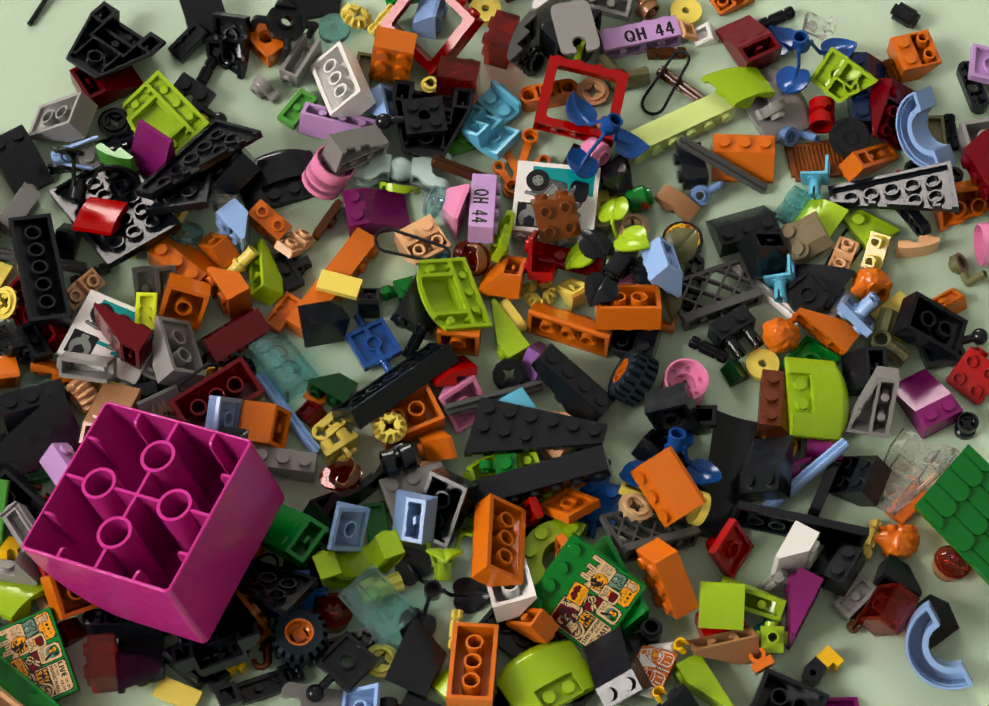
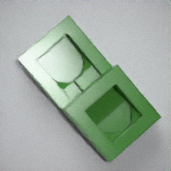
[95,142,138,173]

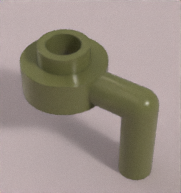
[948,253,988,287]

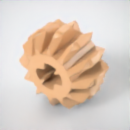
[65,379,98,414]

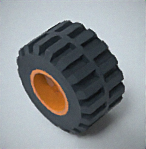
[608,348,659,407]
[271,606,328,669]

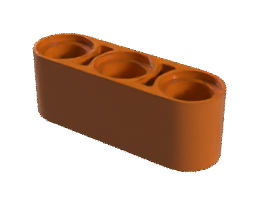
[519,78,577,112]

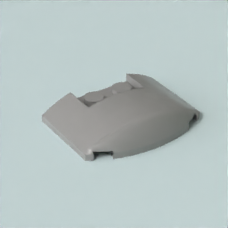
[743,66,809,144]

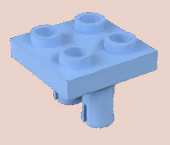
[836,291,880,338]

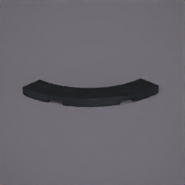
[323,440,414,516]

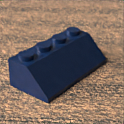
[847,52,886,133]

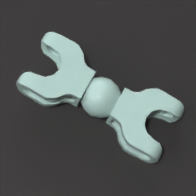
[349,153,452,196]

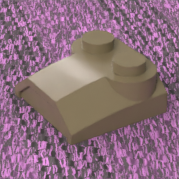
[780,211,835,264]

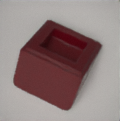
[295,400,327,429]
[58,617,87,648]

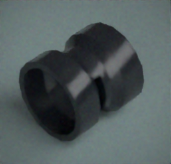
[954,412,979,440]

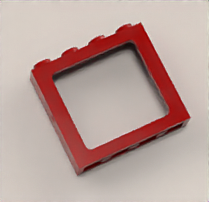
[380,0,484,77]
[533,55,629,148]

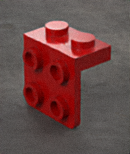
[524,230,558,284]
[946,346,989,405]

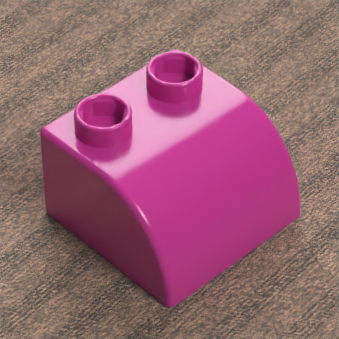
[22,402,285,643]

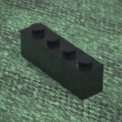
[531,343,616,422]

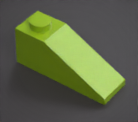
[249,238,284,306]
[491,298,530,361]
[719,575,787,622]
[673,654,733,706]

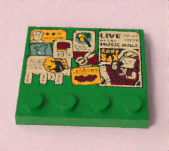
[529,532,647,649]
[0,607,81,701]

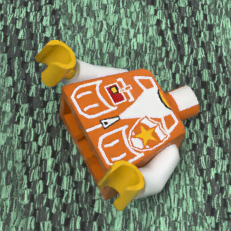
[637,637,689,703]

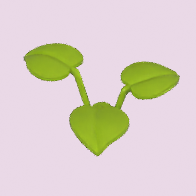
[565,196,650,270]
[400,527,474,581]

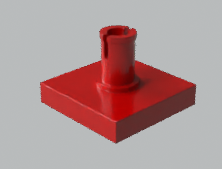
[706,518,754,578]

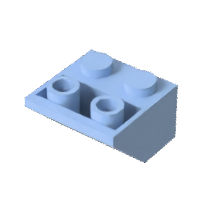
[412,0,448,40]
[215,198,251,255]
[640,236,683,298]
[392,489,438,544]

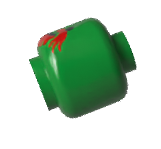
[625,185,654,213]

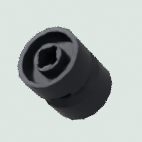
[379,443,417,479]

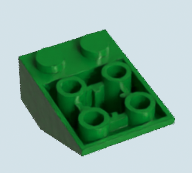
[261,504,329,570]

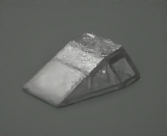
[873,428,959,516]

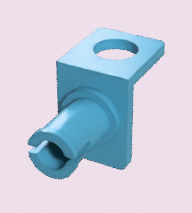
[800,154,831,200]
[763,254,796,303]

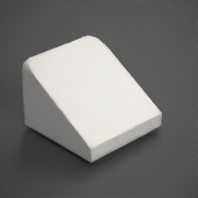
[695,22,719,48]

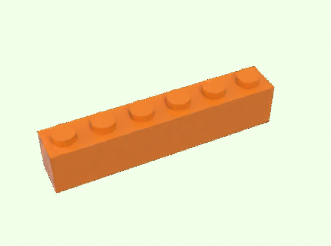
[286,227,380,339]

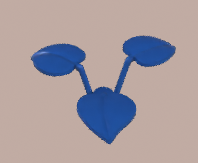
[768,25,857,94]
[566,91,650,178]
[619,427,722,488]

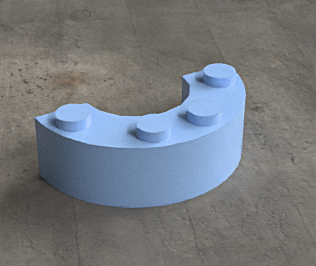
[895,85,956,167]
[905,600,973,690]

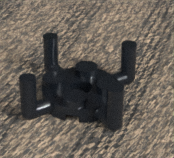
[250,0,319,62]

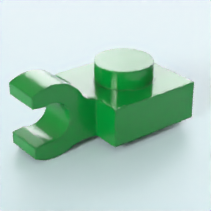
[381,276,413,301]
[479,453,518,474]

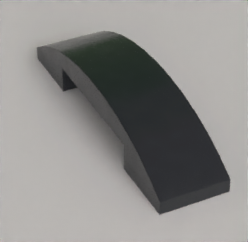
[213,663,306,706]

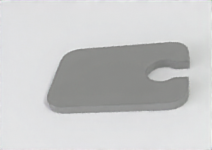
[550,0,600,56]
[281,682,343,706]

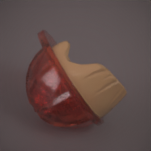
[453,240,491,276]
[319,457,363,492]
[932,545,972,582]
[314,592,353,634]

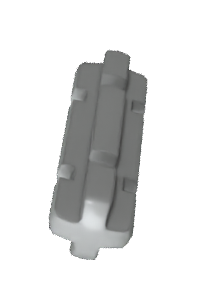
[756,569,789,593]

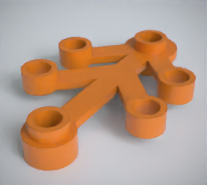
[493,128,550,199]

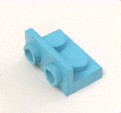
[476,80,522,126]

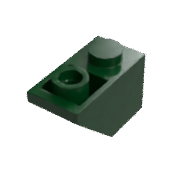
[307,373,358,408]

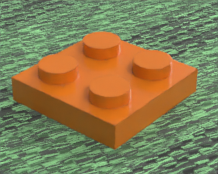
[541,488,601,524]

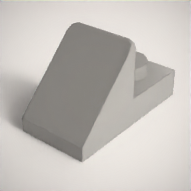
[0,549,42,586]

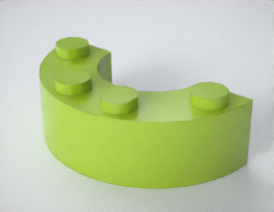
[525,519,587,587]
[312,529,405,589]

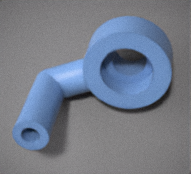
[778,126,820,147]
[690,180,726,206]

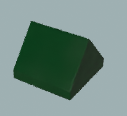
[720,359,749,388]

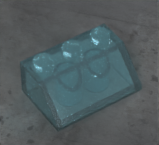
[248,333,320,403]
[338,563,418,646]

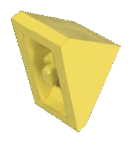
[554,277,588,312]

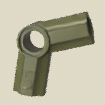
[594,54,651,93]
[871,307,912,367]

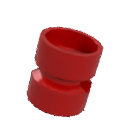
[809,96,835,134]

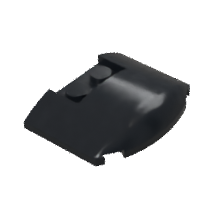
[239,149,315,212]

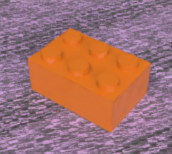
[369,26,418,84]
[595,284,662,331]
[371,383,445,450]
[635,537,699,620]

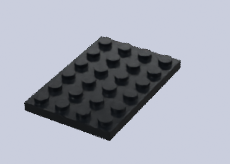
[49,162,182,270]

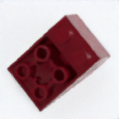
[715,15,782,70]
[69,65,143,110]
[870,78,915,151]
[93,303,153,370]

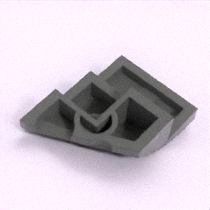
[507,10,537,70]

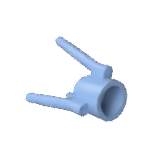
[51,135,99,171]

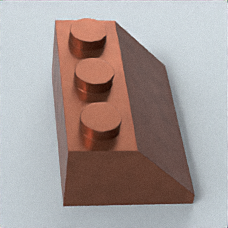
[756,369,800,441]

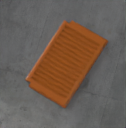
[784,140,847,182]

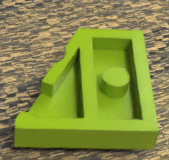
[842,209,900,250]
[488,210,515,263]

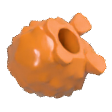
[851,267,893,302]
[762,317,801,354]
[873,524,920,559]

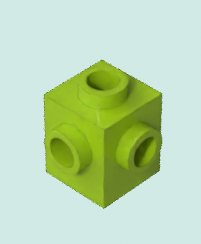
[755,621,788,654]

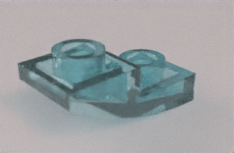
[774,185,809,225]

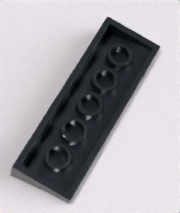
[8,213,72,328]
[331,343,459,429]
[698,410,757,538]
[731,500,870,548]

